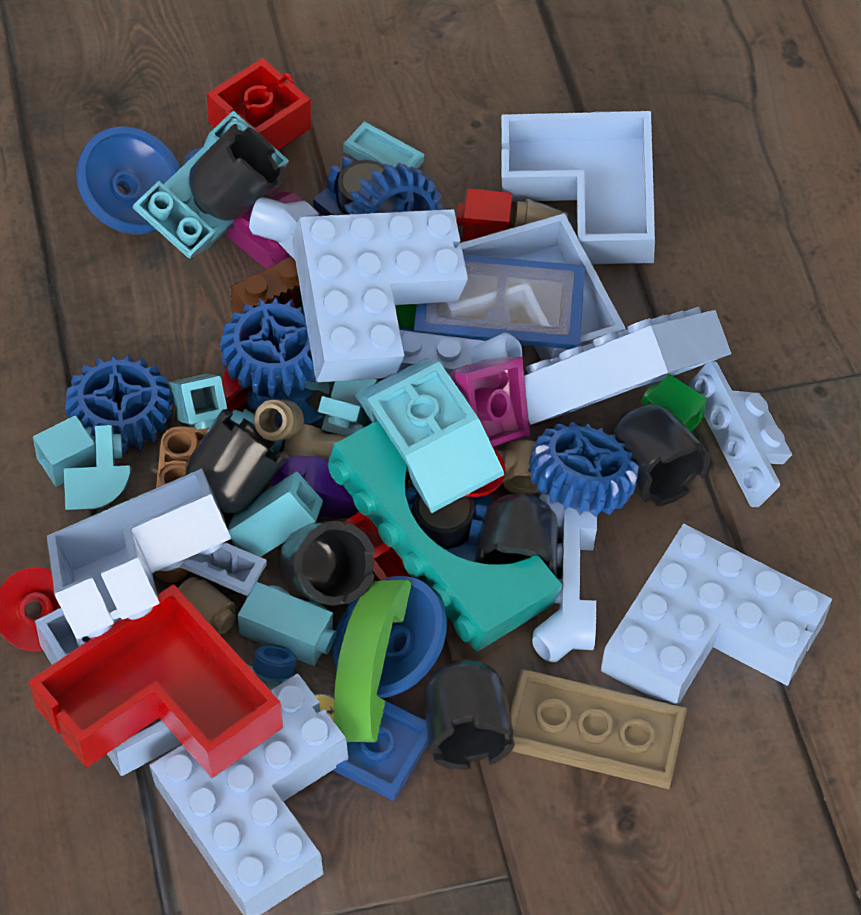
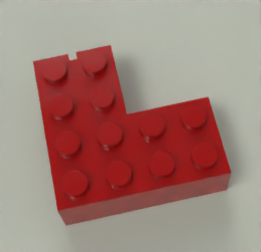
[28,584,283,778]

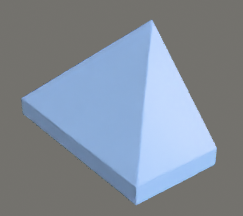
[179,542,267,596]

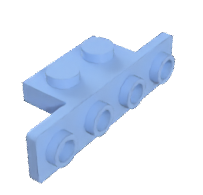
[689,361,792,507]

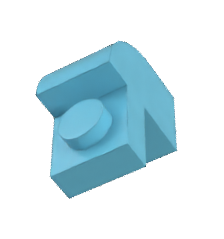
[318,379,380,436]
[64,425,132,510]

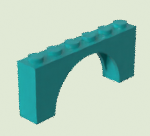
[327,420,563,653]

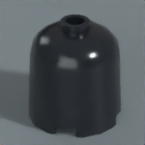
[189,124,286,221]
[612,404,711,506]
[185,409,289,513]
[474,494,559,577]
[279,521,375,606]
[424,659,514,770]

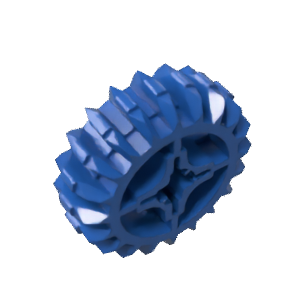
[344,163,444,215]
[220,297,316,398]
[65,354,173,455]
[528,421,639,517]

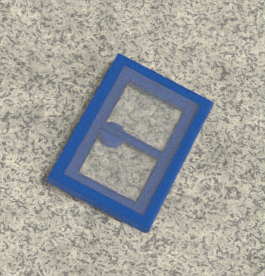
[414,254,585,349]

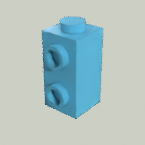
[169,373,227,430]
[228,471,323,557]
[238,582,337,667]

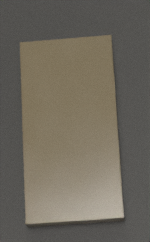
[510,668,687,789]

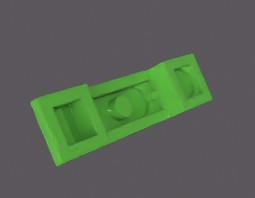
[334,580,412,742]

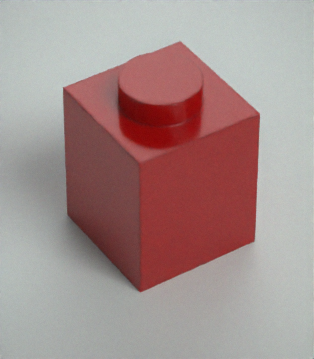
[456,189,512,242]

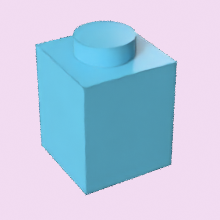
[32,415,97,487]

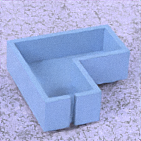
[502,111,655,264]
[292,209,468,383]
[438,213,626,361]
[524,307,731,425]
[47,469,231,639]
[601,523,832,706]
[149,674,348,915]

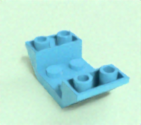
[132,111,289,259]
[356,358,504,513]

